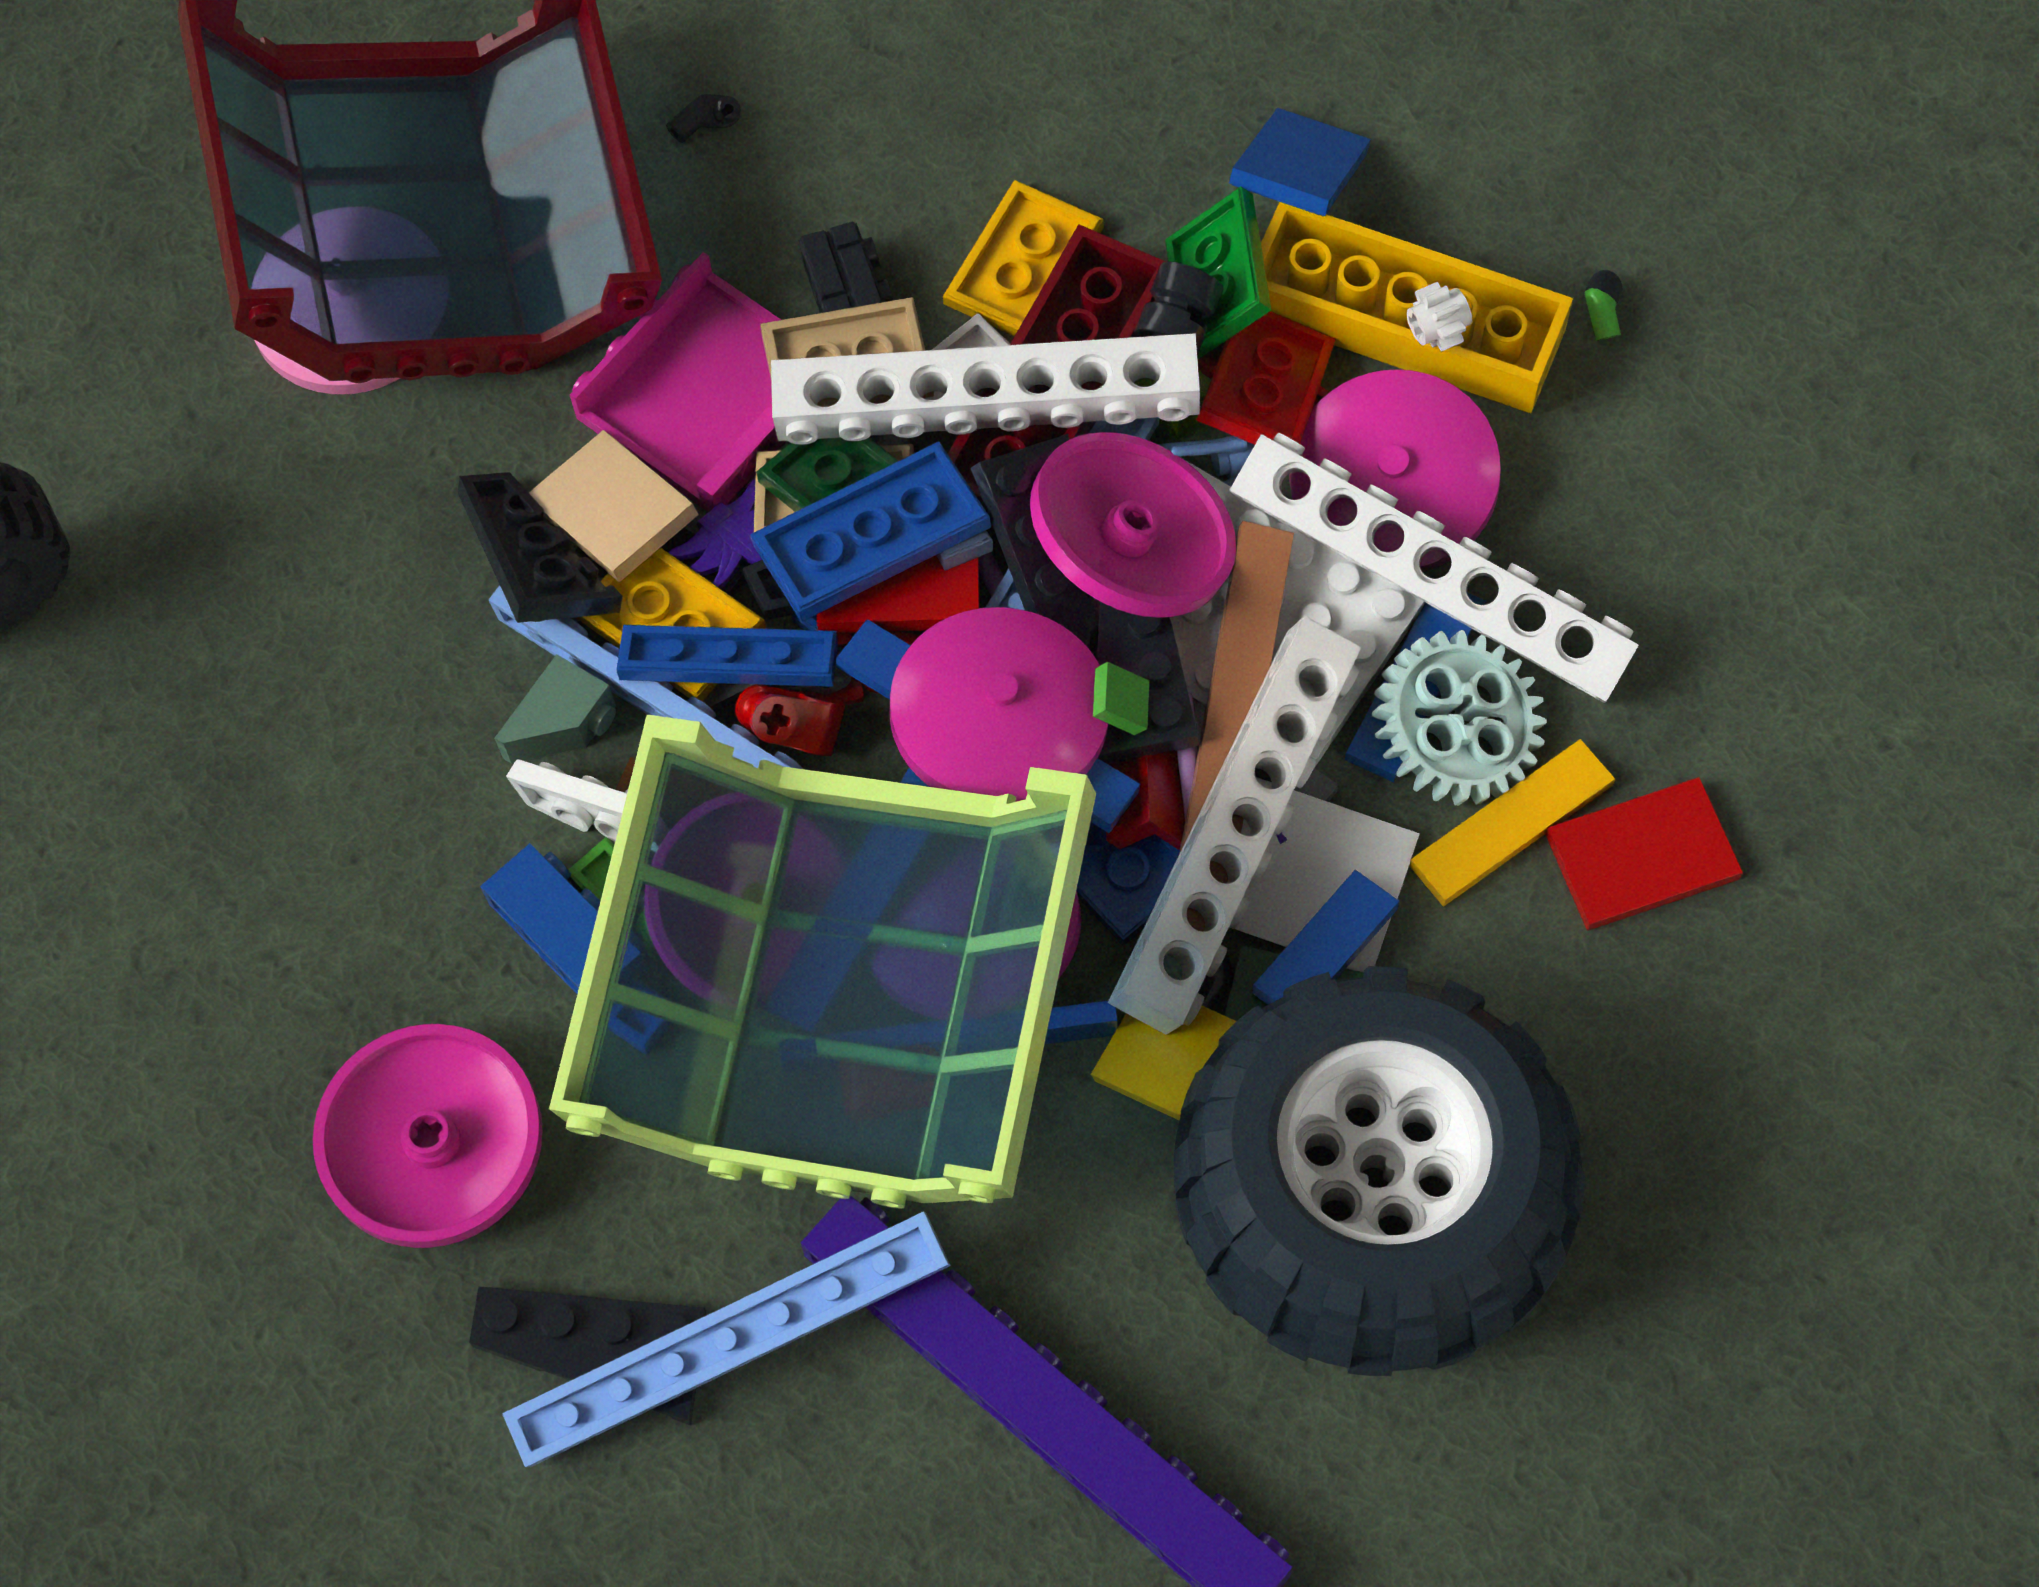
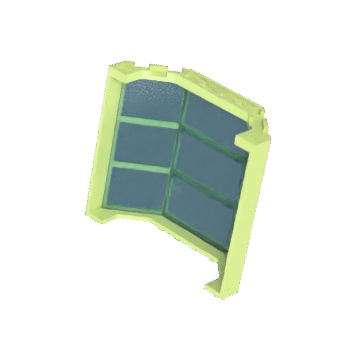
[549,715,1096,1208]

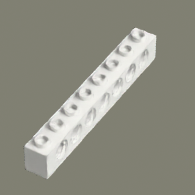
[771,333,1200,445]
[1230,433,1639,703]
[1108,616,1361,1035]

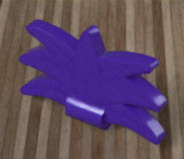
[668,478,762,589]

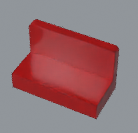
[1106,751,1185,850]

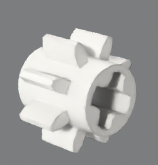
[1407,282,1472,352]

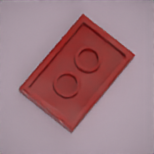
[1196,311,1336,445]
[817,555,979,633]
[1545,777,1743,931]

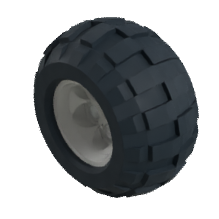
[1173,966,1585,1376]

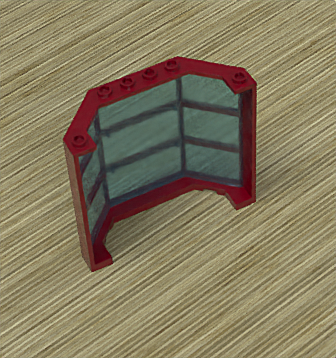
[178,0,662,383]

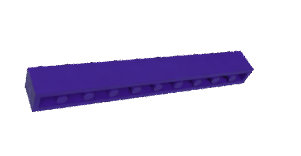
[800,1195,1293,1587]

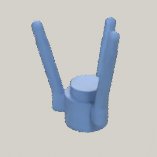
[1158,436,1255,486]

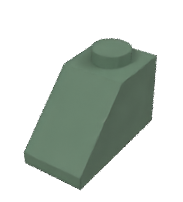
[494,654,616,764]

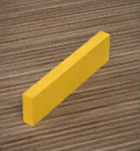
[1409,739,1615,907]

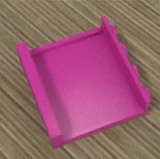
[570,252,786,512]

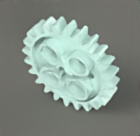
[1372,630,1547,806]

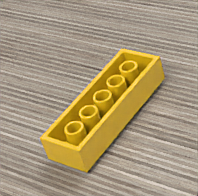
[1261,202,1573,414]

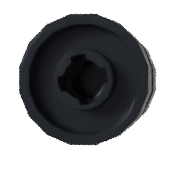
[1134,262,1224,356]

